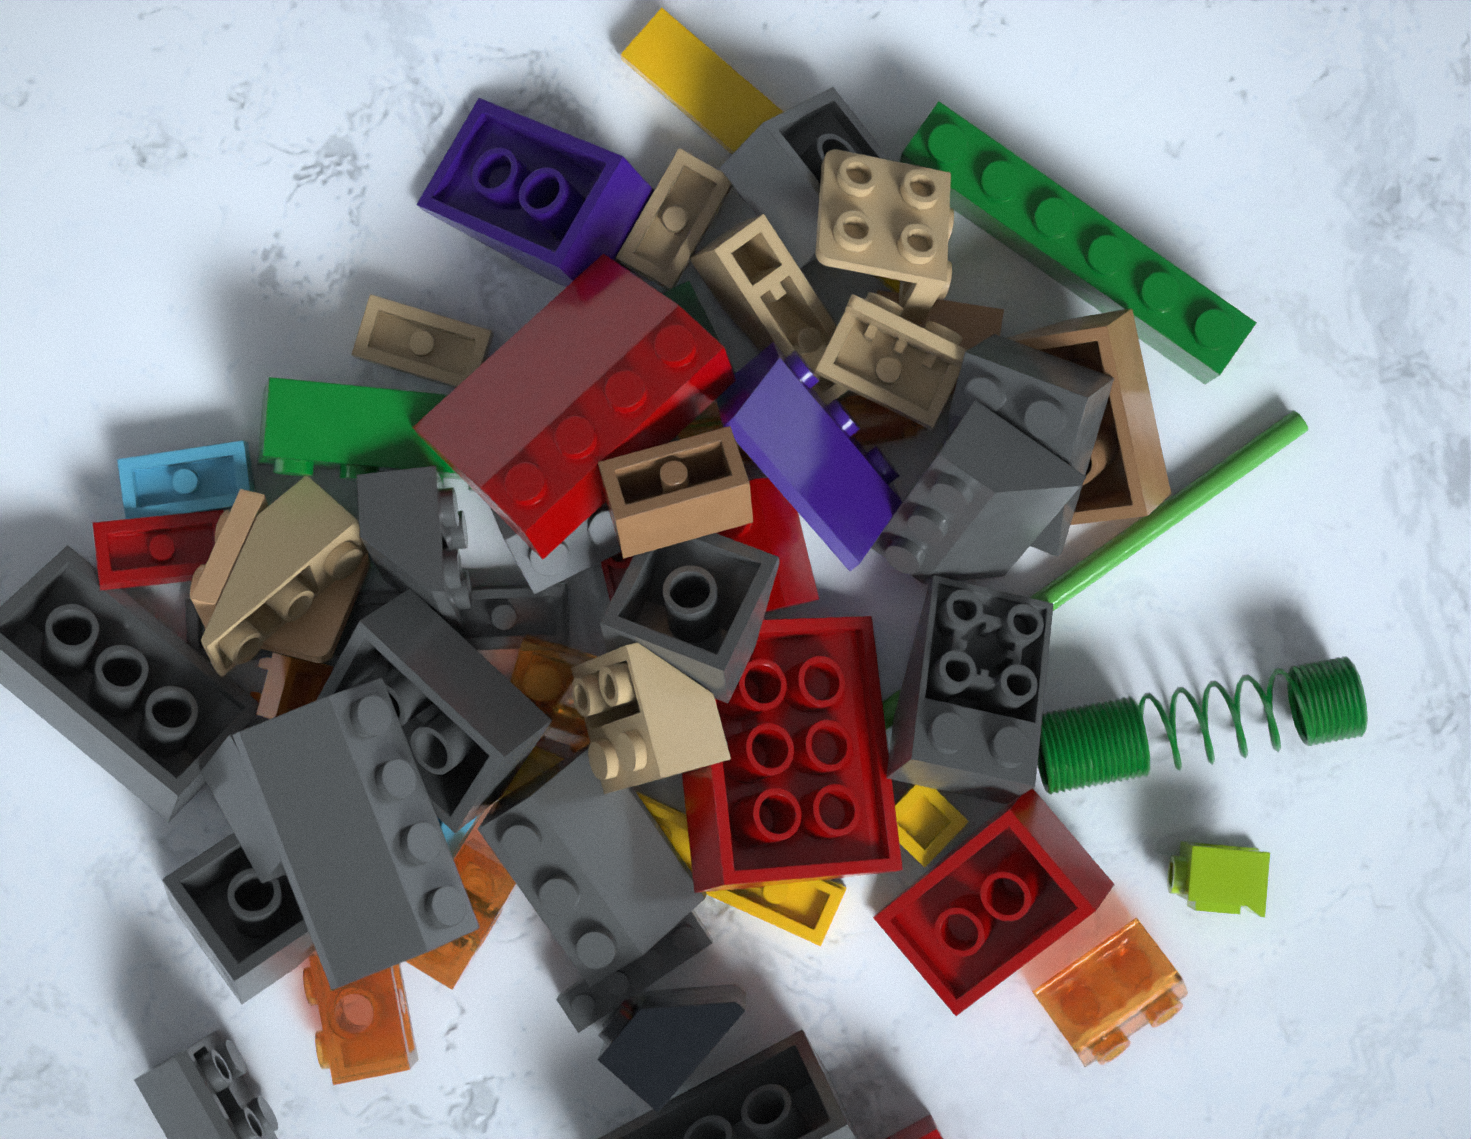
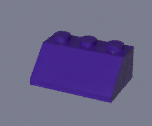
[716,342,902,572]

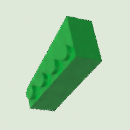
[257,377,474,491]

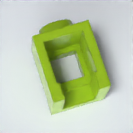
[1167,841,1270,918]

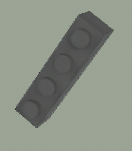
[556,909,713,1033]

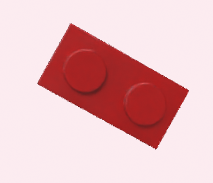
[92,510,224,591]

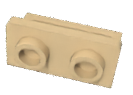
[815,292,967,430]

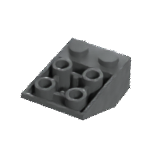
[886,575,1054,804]

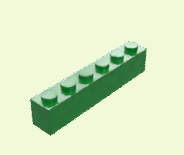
[899,101,1257,384]

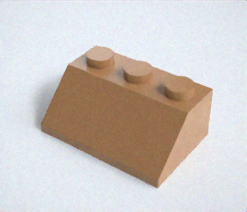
[1007,308,1171,525]

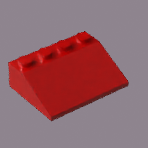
[412,254,736,560]
[682,616,903,893]

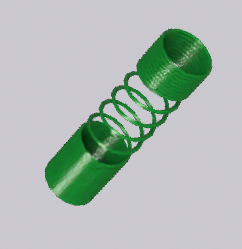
[1037,656,1368,795]

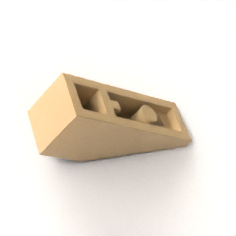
[689,214,848,405]

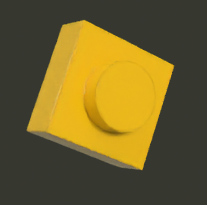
[895,784,969,868]

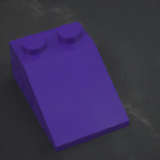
[416,98,654,287]

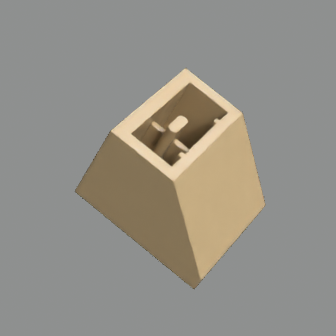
[571,643,731,794]

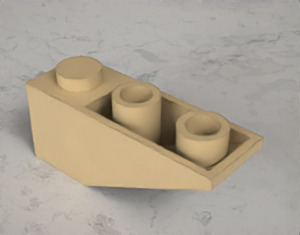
[201,476,369,677]

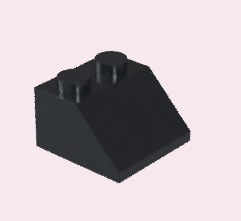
[597,984,746,1112]

